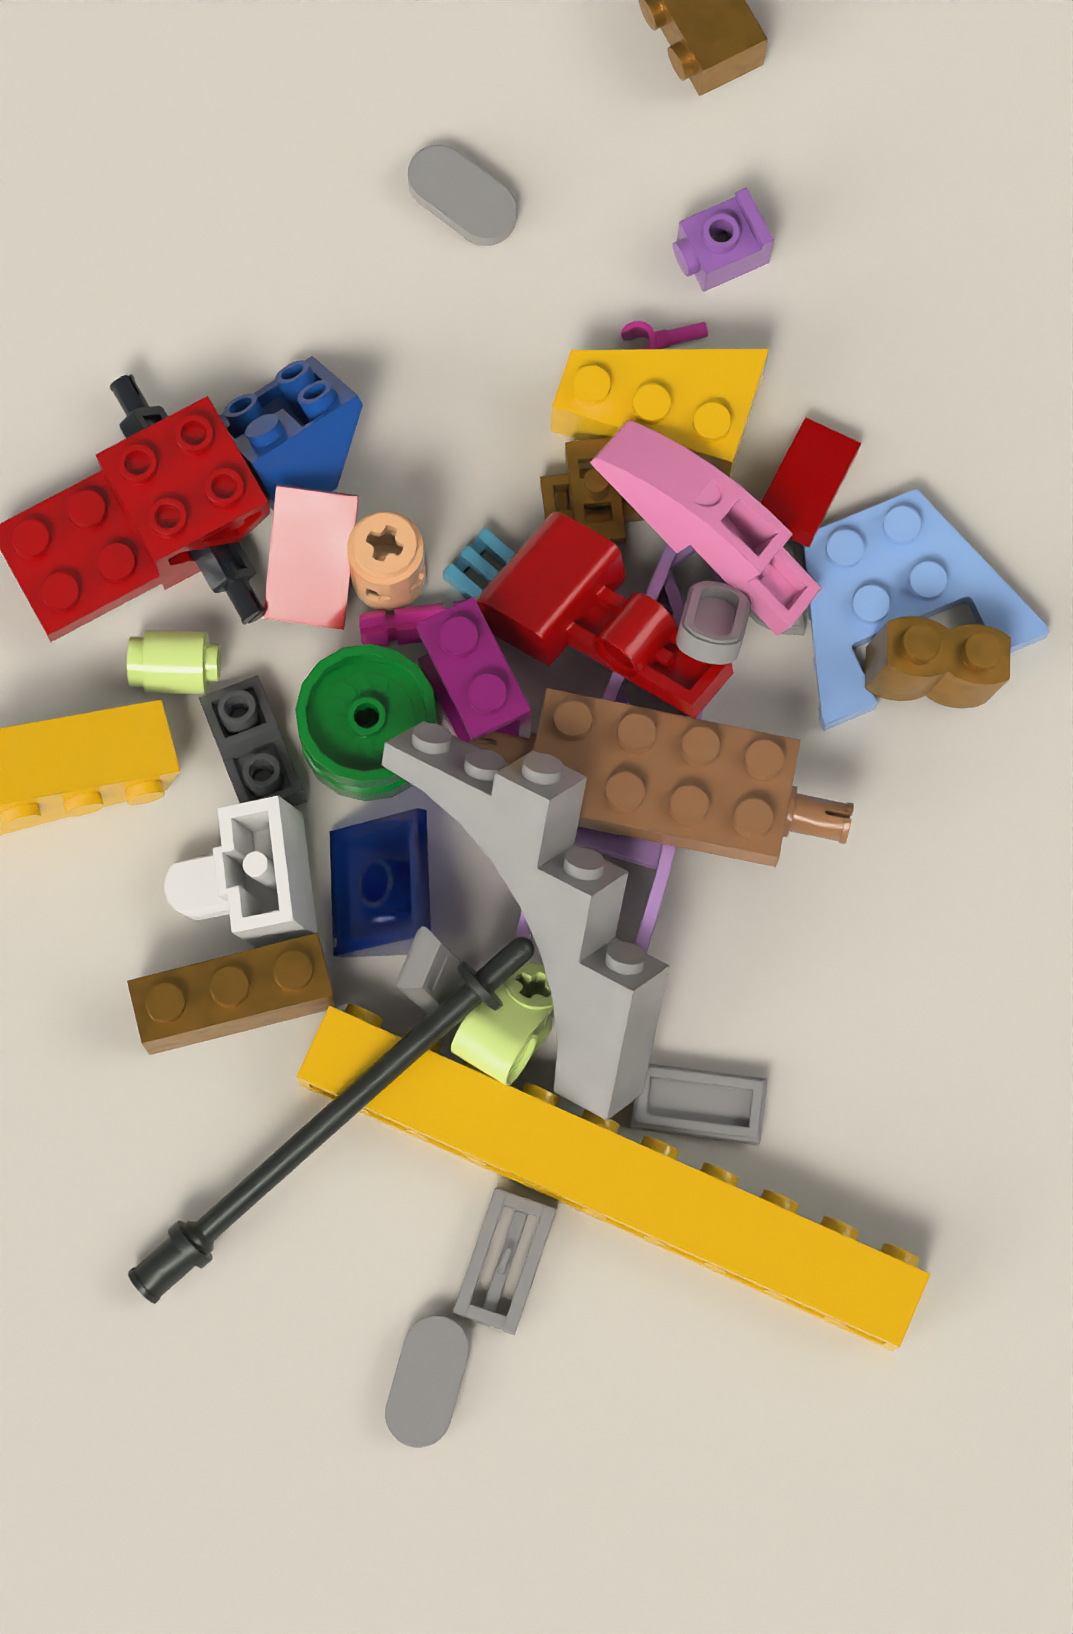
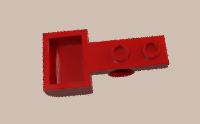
[475,512,734,719]

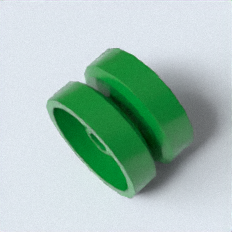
[295,644,438,802]

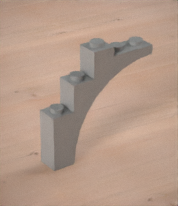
[381,721,670,1120]

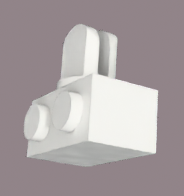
[164,796,318,948]

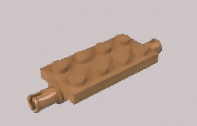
[469,688,854,867]

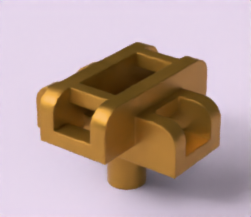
[540,437,644,545]

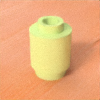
[127,630,221,694]

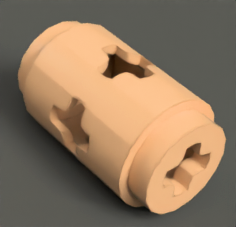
[347,511,426,611]

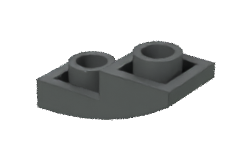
[199,675,307,807]

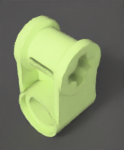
[451,963,554,1086]

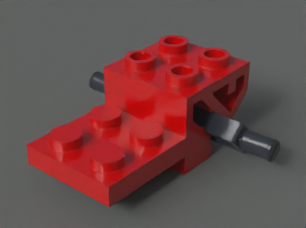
[0,374,271,642]

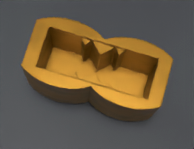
[865,616,1011,709]

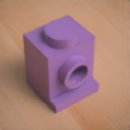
[673,187,774,292]

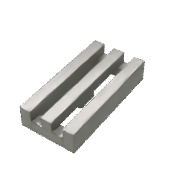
[453,1188,557,1335]

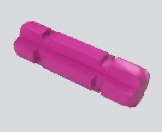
[359,600,465,647]

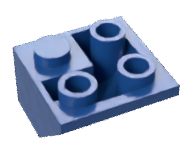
[219,356,363,511]

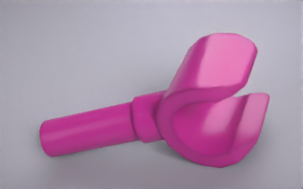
[621,321,708,349]

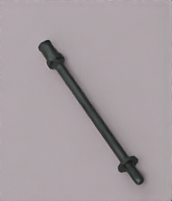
[128,936,535,1304]

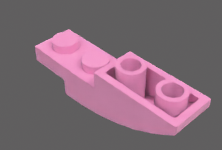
[590,420,822,635]

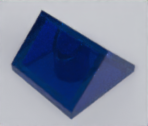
[329,808,432,958]

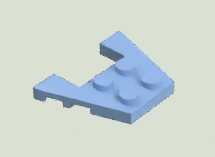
[801,488,1049,731]

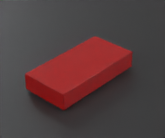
[761,417,862,548]

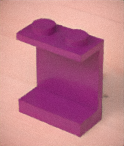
[415,597,532,743]

